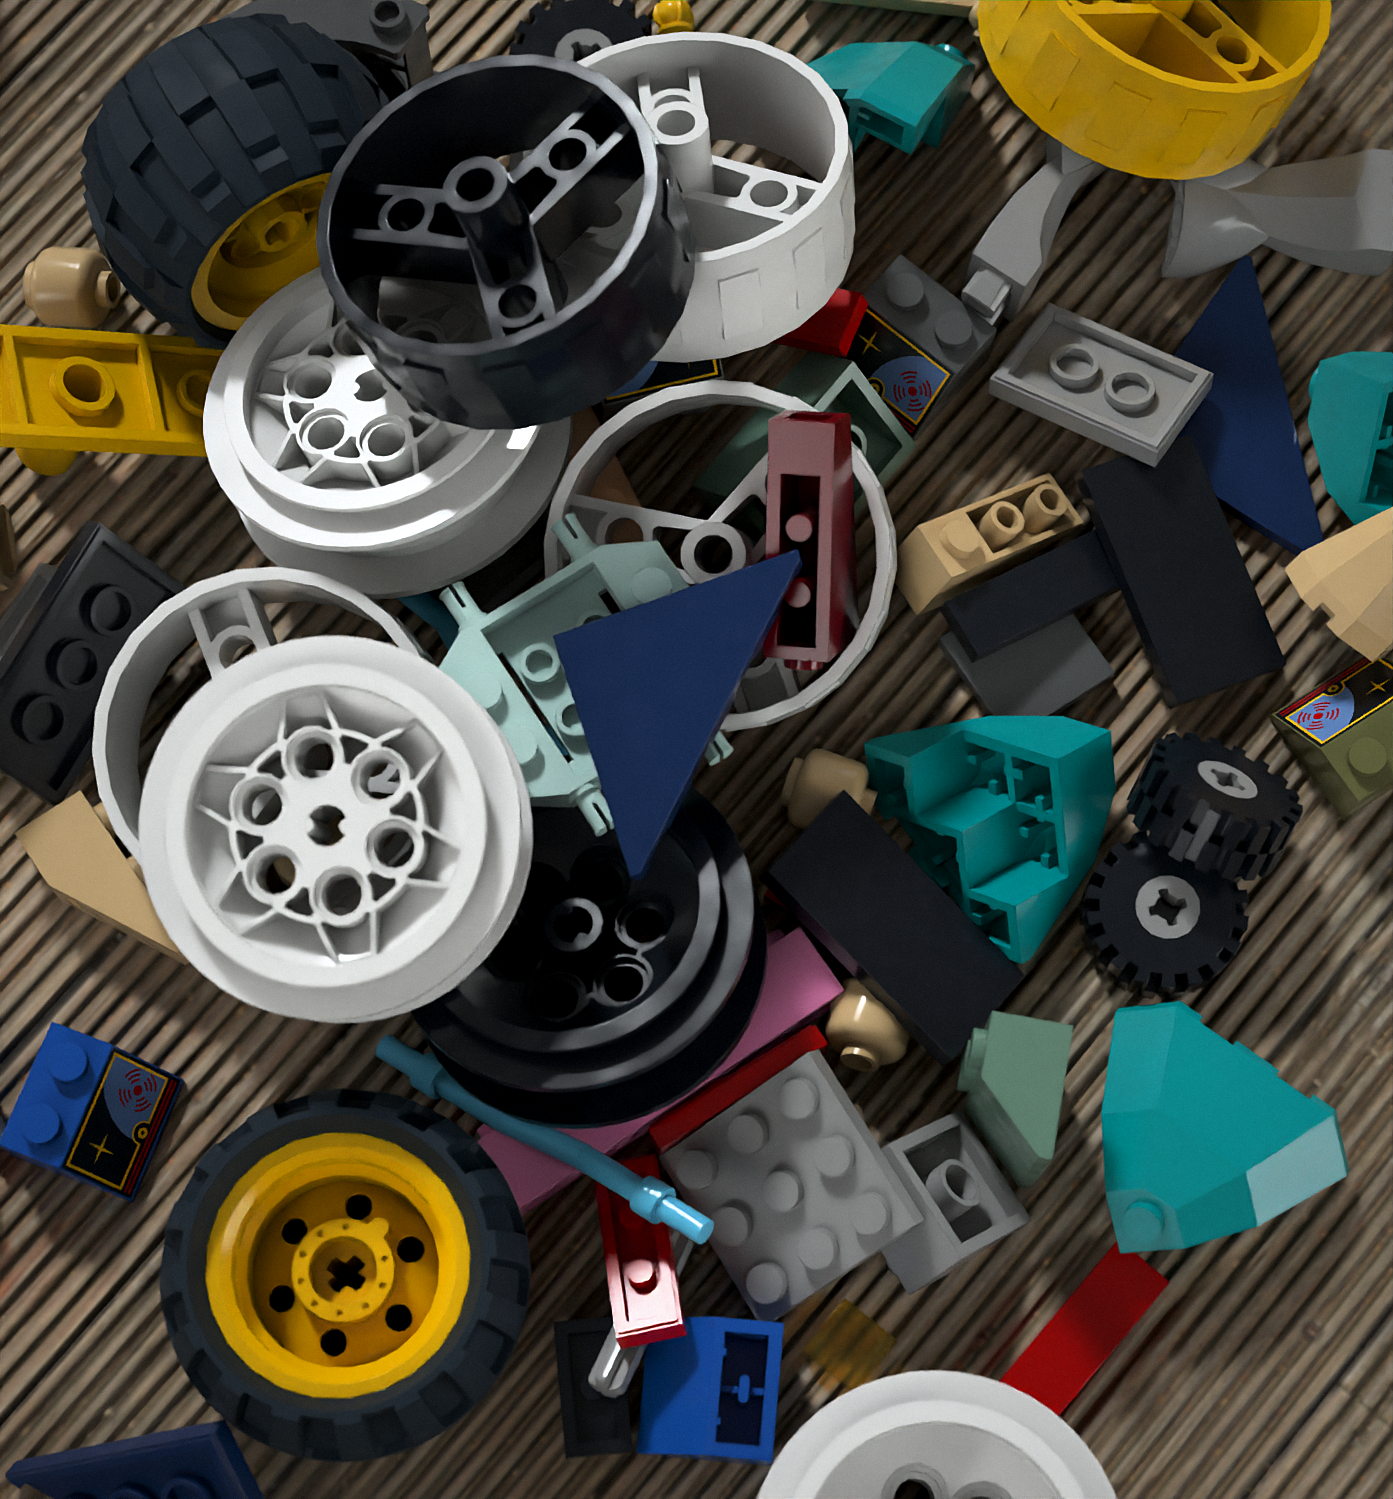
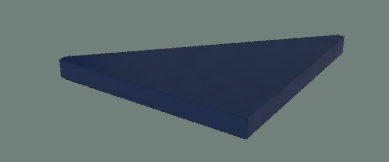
[1173,254,1324,556]
[553,549,803,881]
[5,1419,265,1499]

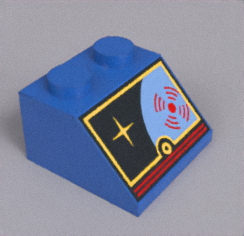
[0,1022,185,1203]

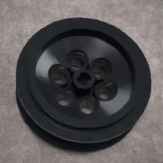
[409,755,768,1129]

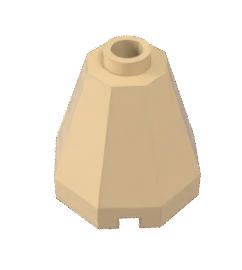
[1284,507,1393,662]

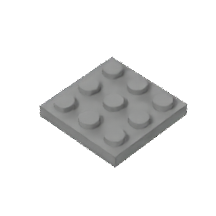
[658,1049,926,1322]

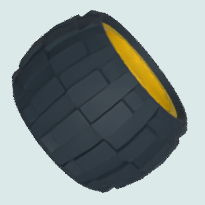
[80,13,390,351]

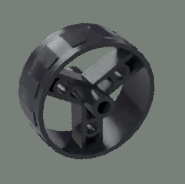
[316,54,696,430]

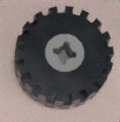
[509,0,657,62]
[1126,733,1303,881]
[1079,830,1249,1000]

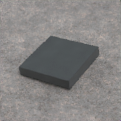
[938,614,1115,716]

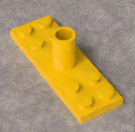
[0,324,224,476]

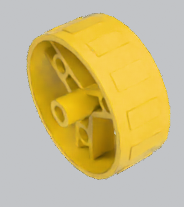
[977,0,1332,180]

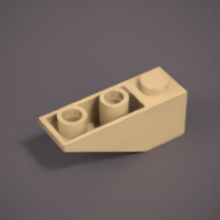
[894,473,1084,616]
[14,790,190,965]

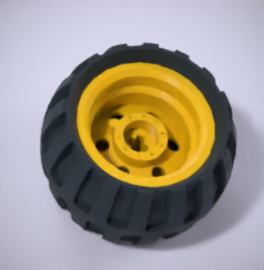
[159,1088,530,1462]

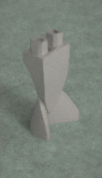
[960,133,1109,327]
[1162,149,1393,279]

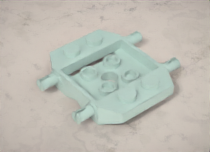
[439,513,734,836]

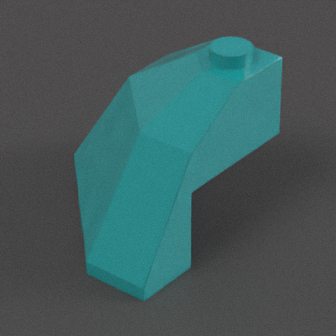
[806,41,976,155]
[1307,351,1393,525]
[864,716,1116,964]
[1101,1001,1350,1253]

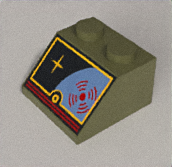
[1270,656,1393,821]

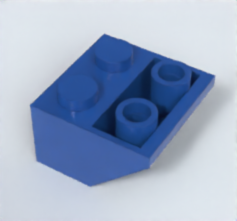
[636,1317,784,1466]

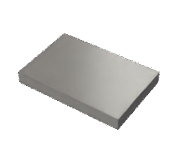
[988,302,1214,467]

